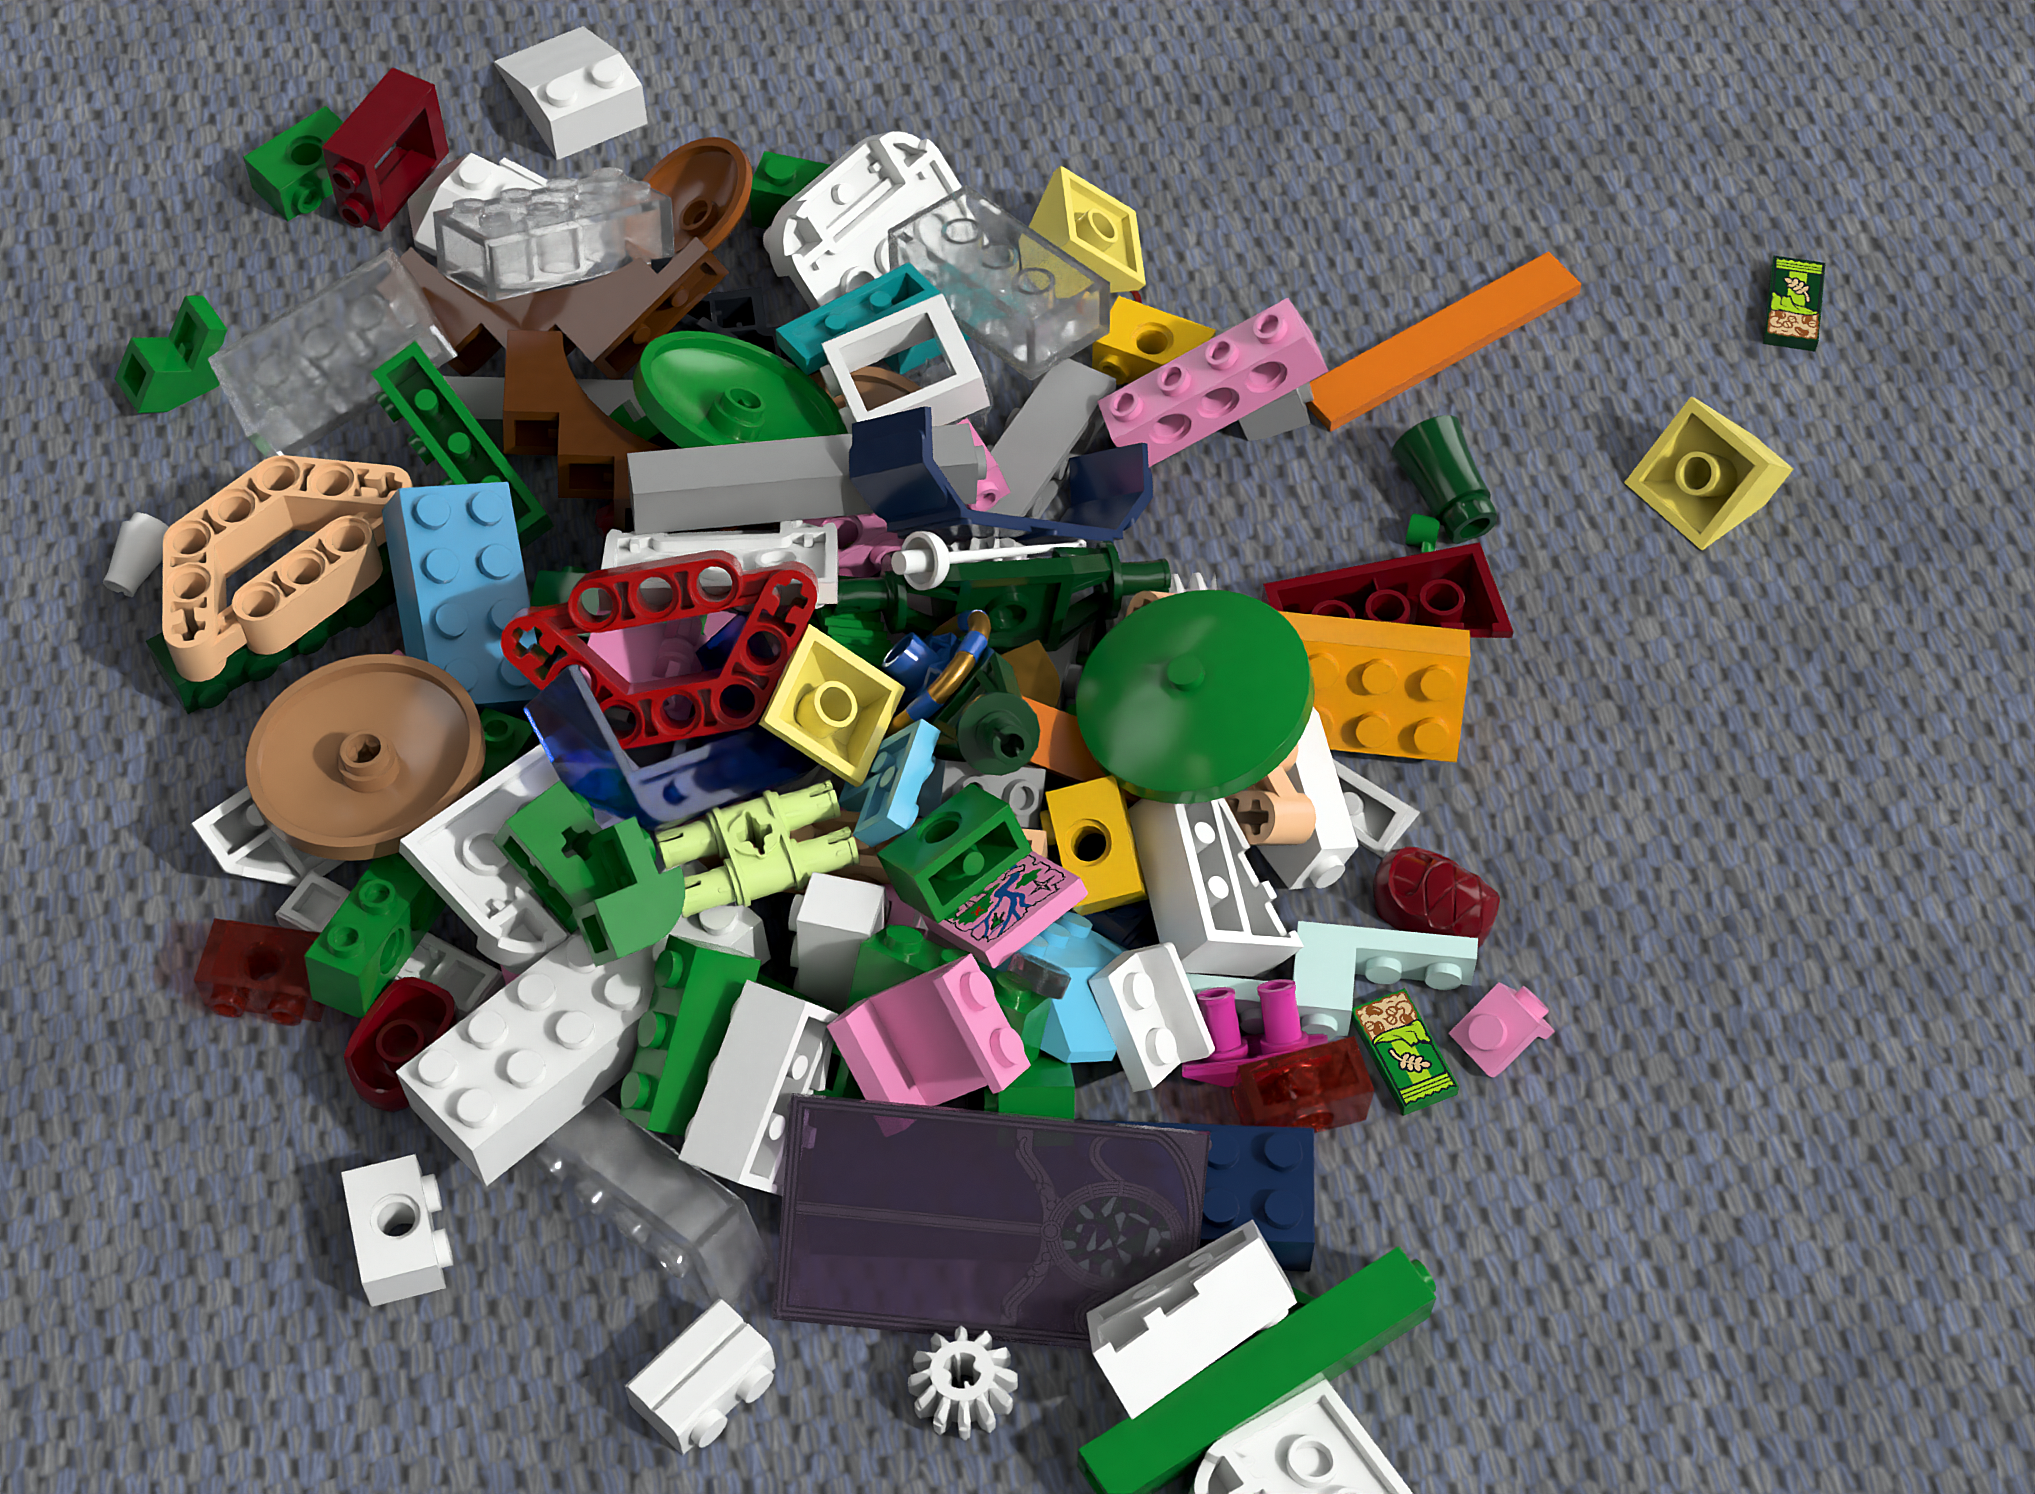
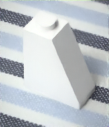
[1242,707,1358,890]

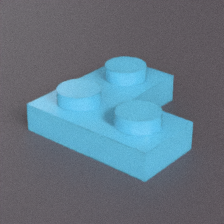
[838,719,941,848]

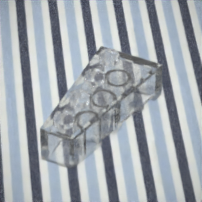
[533,1095,774,1308]

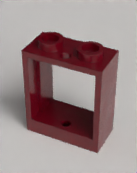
[322,67,449,232]

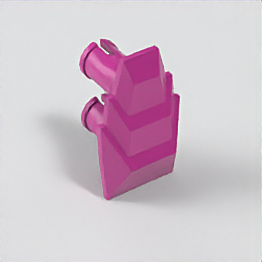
[1182,979,1329,1088]

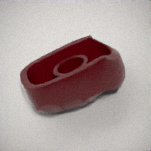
[1373,846,1500,949]
[343,977,460,1113]

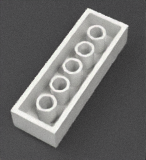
[396,859,771,1186]

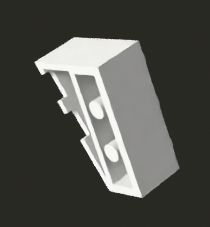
[1128,798,1304,977]
[788,872,891,1013]
[679,980,839,1199]
[1086,1219,1297,1419]

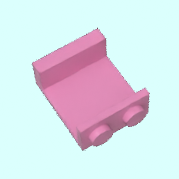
[826,953,1031,1136]

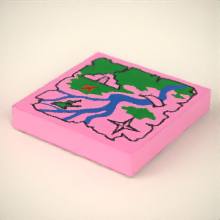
[920,851,1088,969]

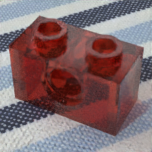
[194,918,326,1026]
[1231,1036,1375,1133]

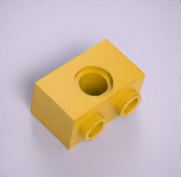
[1092,296,1216,385]
[1040,775,1149,916]

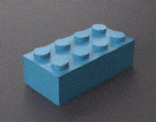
[382,482,547,718]

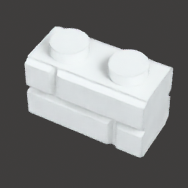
[625,1299,776,1455]

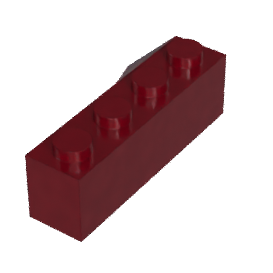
[1262,542,1514,638]

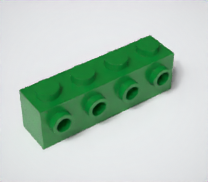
[371,341,554,550]

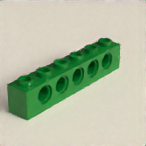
[304,707,538,1019]

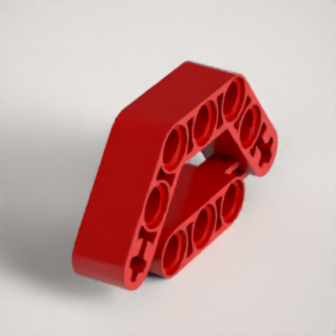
[500,550,819,750]

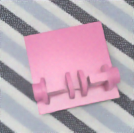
[574,608,711,720]

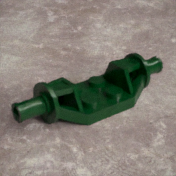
[830,540,1171,655]
[926,646,1041,776]

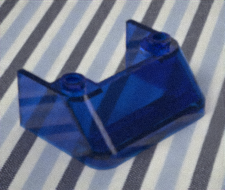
[523,611,819,831]

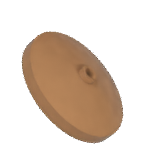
[245,654,486,861]

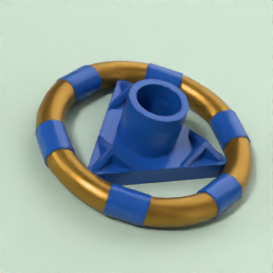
[881,610,991,741]

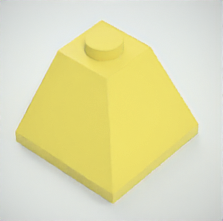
[1023,166,1146,296]
[1624,397,1793,550]
[759,624,905,788]

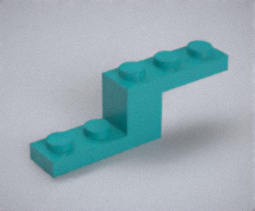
[776,262,1028,375]

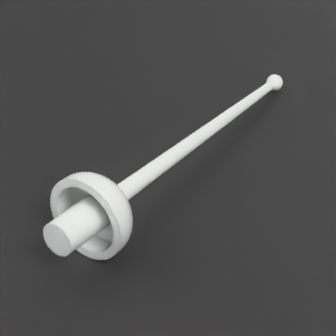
[891,531,1086,590]

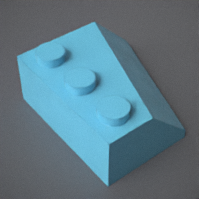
[979,911,1130,1063]

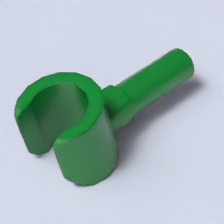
[1405,513,1440,554]

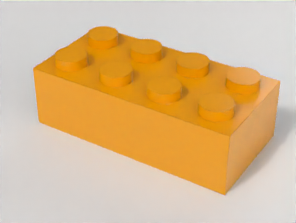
[1278,611,1471,763]

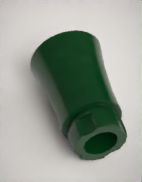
[1391,415,1497,544]

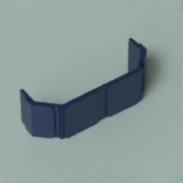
[849,406,1153,557]

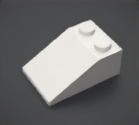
[494,26,648,160]

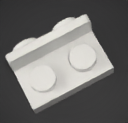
[1088,942,1215,1092]

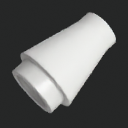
[103,512,169,598]

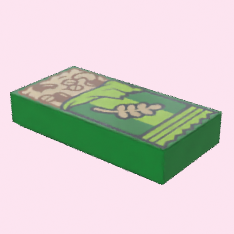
[1351,988,1459,1116]

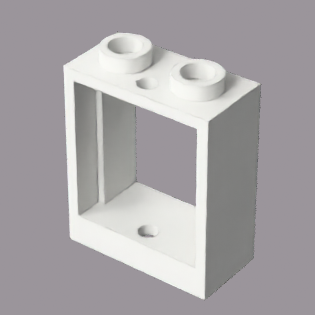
[819,293,990,434]

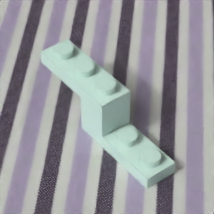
[1185,921,1478,1041]

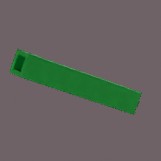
[1077,1246,1437,1494]

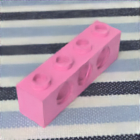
[1097,298,1328,467]

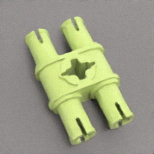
[654,780,860,918]

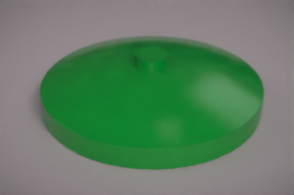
[633,331,848,449]
[1076,590,1315,804]

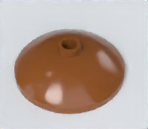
[621,137,753,268]

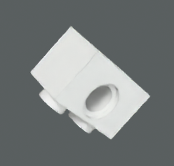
[341,1154,453,1307]

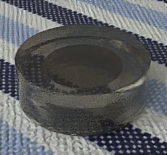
[1005,952,1072,1000]

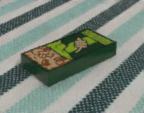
[1763,255,1826,352]

